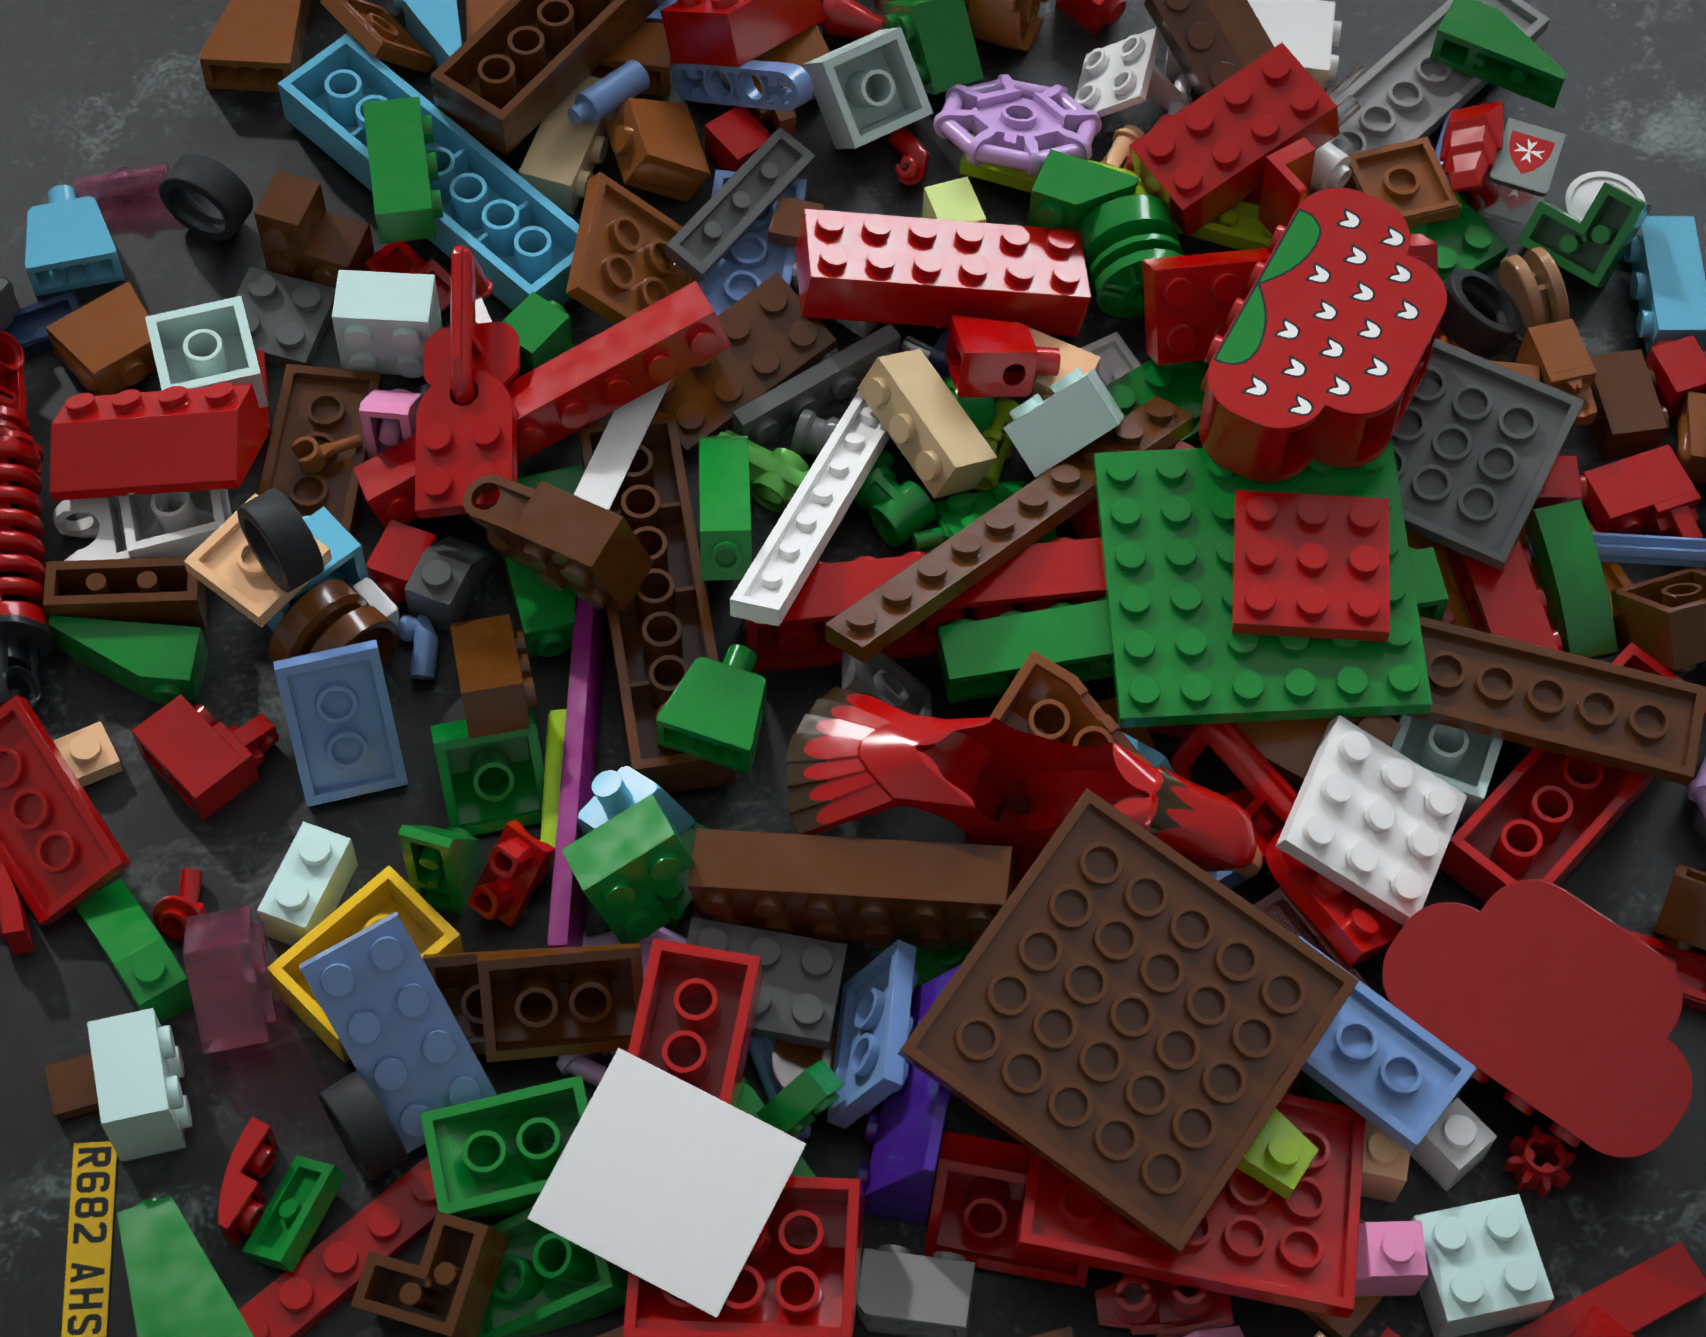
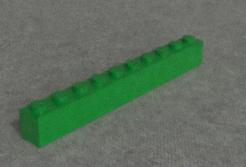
[938,547,1449,703]

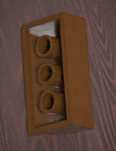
[1144,0,1274,98]

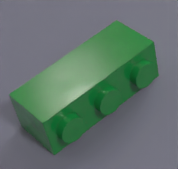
[363,97,444,244]

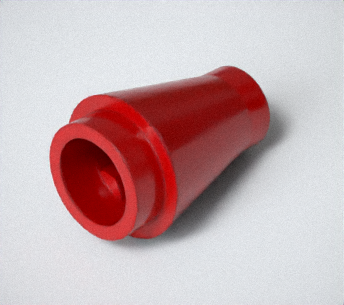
[816,0,883,39]

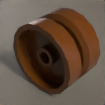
[268,579,399,671]

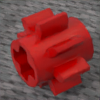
[1503,1126,1576,1199]

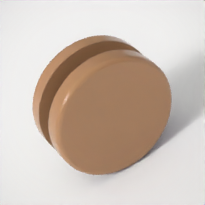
[1499,247,1570,338]

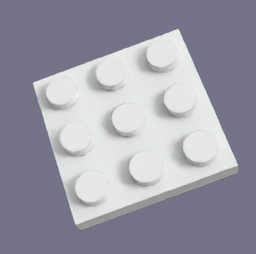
[1276,715,1467,926]

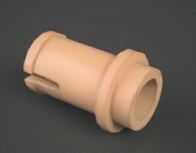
[1100,125,1145,170]

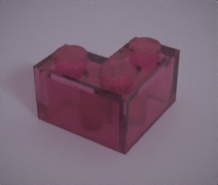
[183,906,277,1054]

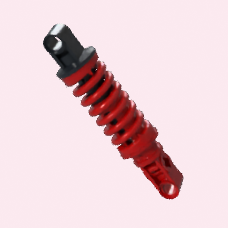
[0,331,53,708]

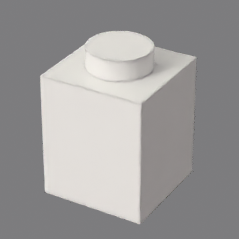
[1410,1097,1497,1192]

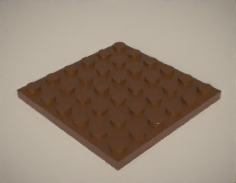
[898,789,1359,1254]

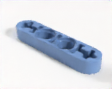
[671,60,814,111]

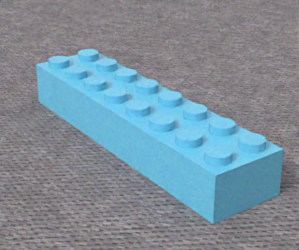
[278,33,579,311]

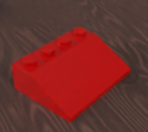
[623,1176,865,1337]

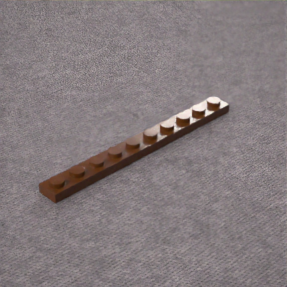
[825,396,1194,663]

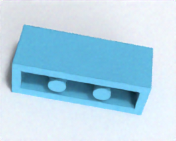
[1624,216,1706,356]

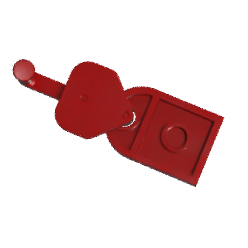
[415,245,520,519]
[1168,723,1403,966]

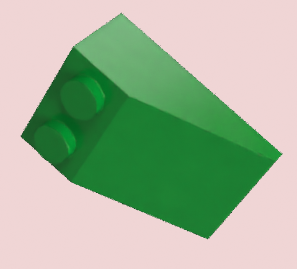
[420,1075,589,1218]
[477,1206,628,1337]

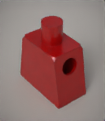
[944,314,1061,397]

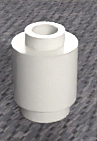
[1310,142,1352,191]

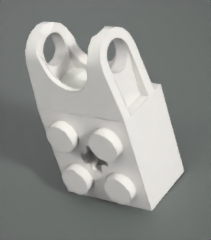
[53,489,232,561]

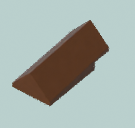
[423,943,643,1062]

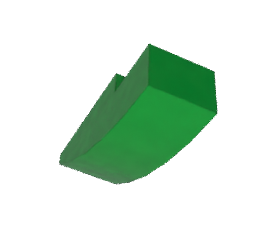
[1525,500,1618,660]

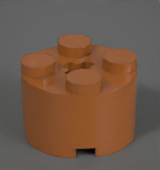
[964,0,1048,51]

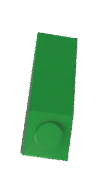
[1429,0,1567,108]
[48,615,208,706]
[398,825,484,916]
[75,878,197,1024]

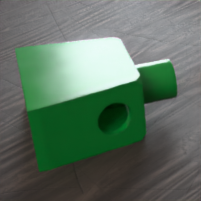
[656,644,766,774]

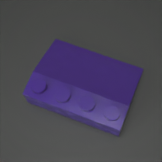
[856,964,961,1227]

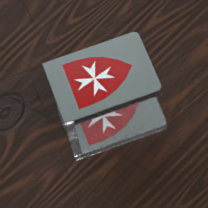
[1478,118,1566,228]

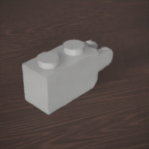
[856,1244,976,1337]

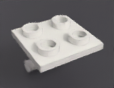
[1074,27,1193,117]

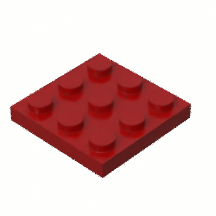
[1231,490,1390,642]

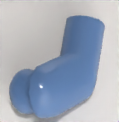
[398,614,439,680]

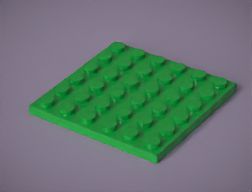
[1093,439,1432,728]

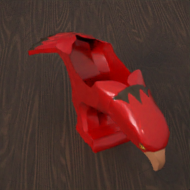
[785,687,1263,882]

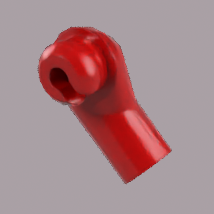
[888,126,930,185]

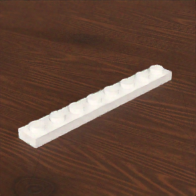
[730,391,890,627]

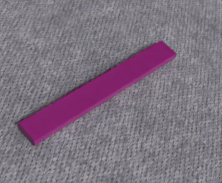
[547,594,607,948]

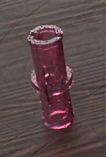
[75,162,170,203]

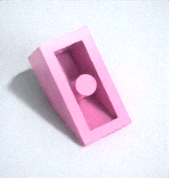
[359,389,422,459]
[1355,1221,1428,1297]

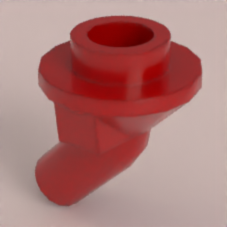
[153,868,207,942]

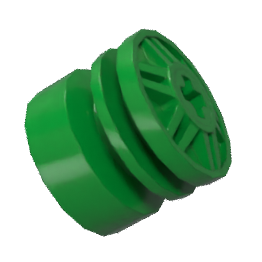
[1078,194,1185,318]

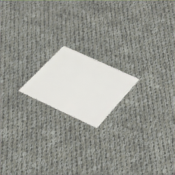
[527,1048,806,1318]

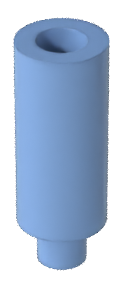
[567,60,650,125]

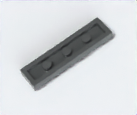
[663,127,815,282]
[732,323,901,444]

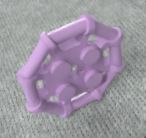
[933,74,1102,176]

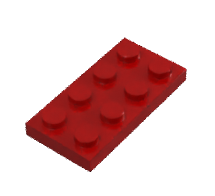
[0,695,131,926]

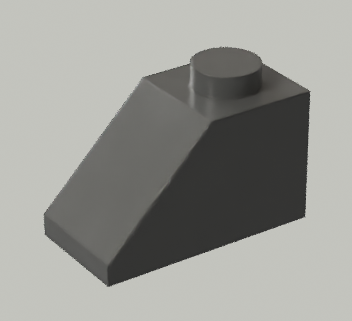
[404,536,495,634]

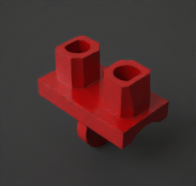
[468,820,555,927]

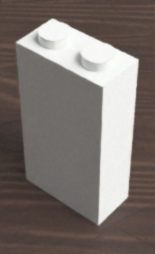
[1164,0,1342,91]

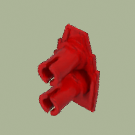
[1439,101,1504,209]
[1094,1273,1234,1337]

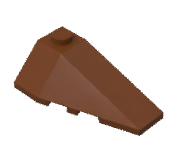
[990,650,1154,773]

